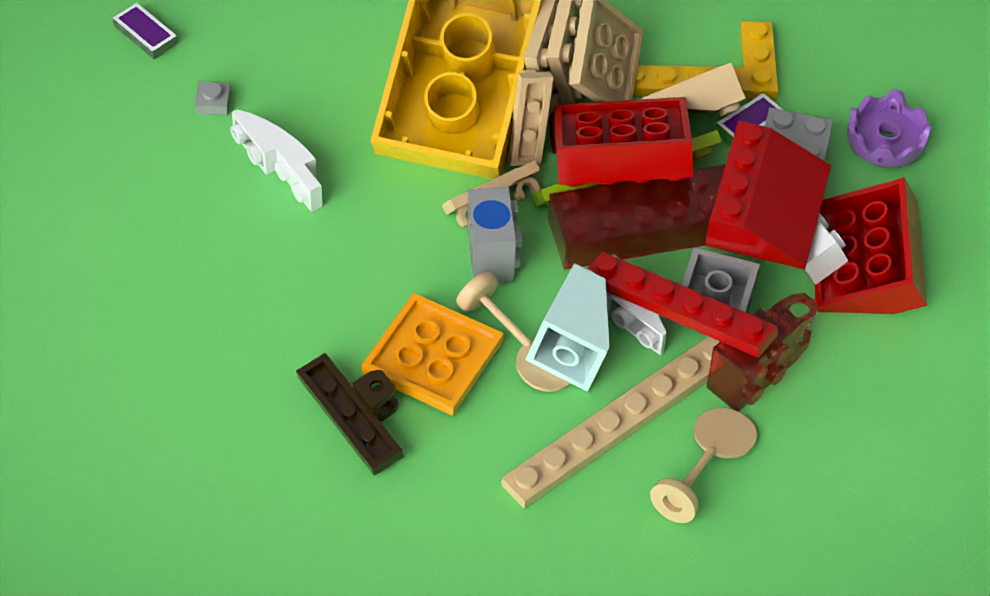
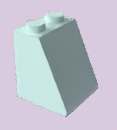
[526,263,610,392]

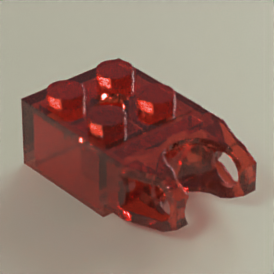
[706,293,817,411]

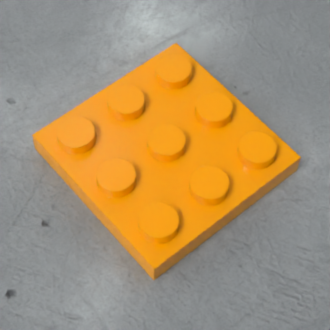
[361,292,504,416]

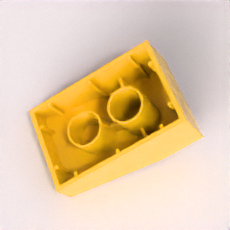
[370,0,543,179]

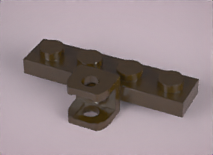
[296,353,404,476]

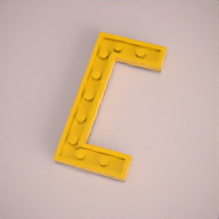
[633,21,778,100]

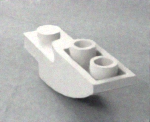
[230,109,323,212]

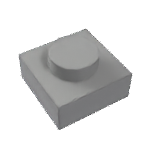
[194,81,231,115]

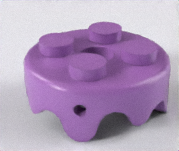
[847,89,932,168]

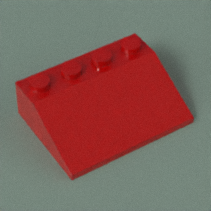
[555,97,693,187]
[705,120,831,270]
[814,177,927,314]

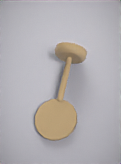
[456,271,571,392]
[650,408,757,523]

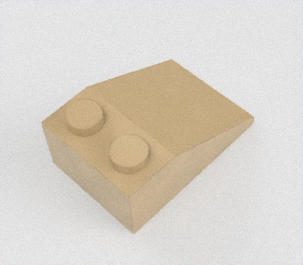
[640,62,746,117]

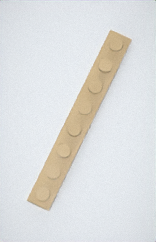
[501,336,737,509]

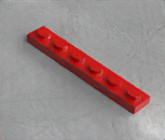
[587,252,778,358]

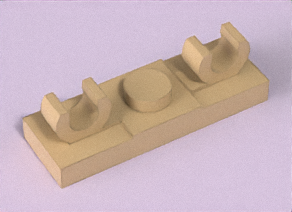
[507,69,553,166]
[441,160,540,228]

